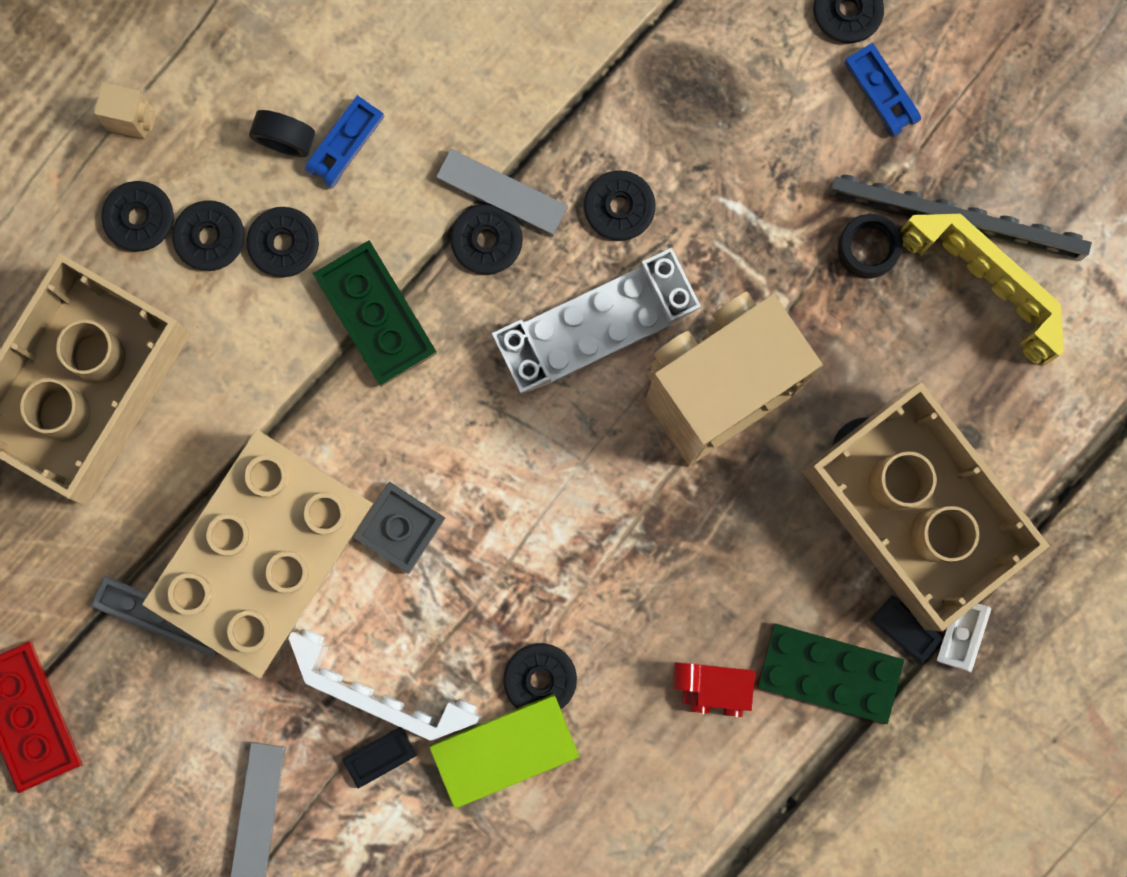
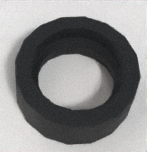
[249,110,315,158]
[838,213,903,279]

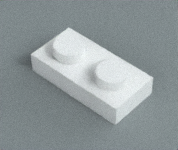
[937,604,991,672]

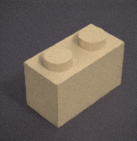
[94,82,156,140]

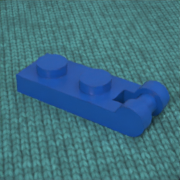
[844,42,921,137]
[304,95,385,189]

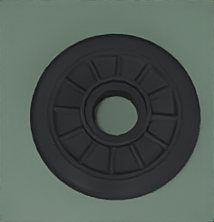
[813,0,884,43]
[584,170,656,241]
[101,181,174,252]
[172,200,244,271]
[451,204,523,275]
[247,207,319,278]
[503,643,577,709]

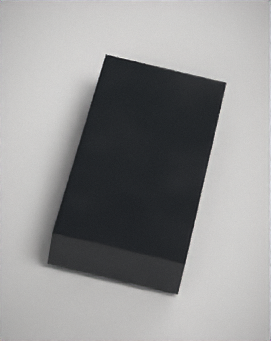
[869,595,944,664]
[342,727,418,789]

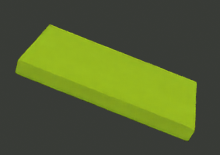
[429,694,580,809]

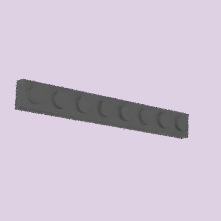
[828,175,1092,261]

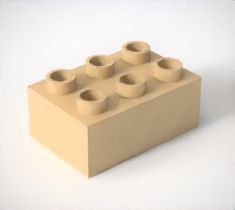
[0,253,191,506]
[644,291,823,467]
[801,382,1050,632]
[142,429,373,679]

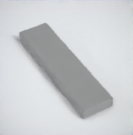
[436,149,568,236]
[91,576,217,658]
[230,742,286,877]

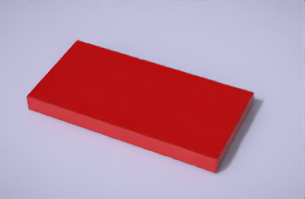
[0,642,83,793]

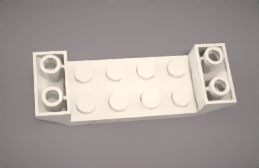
[492,248,701,394]
[289,628,481,741]

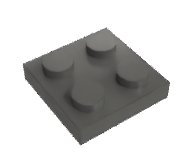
[353,481,446,574]

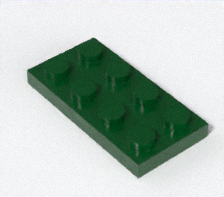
[313,240,437,387]
[757,623,905,725]

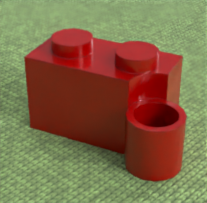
[672,662,755,717]

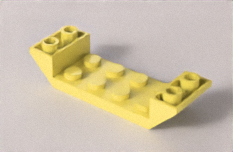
[900,214,1064,366]

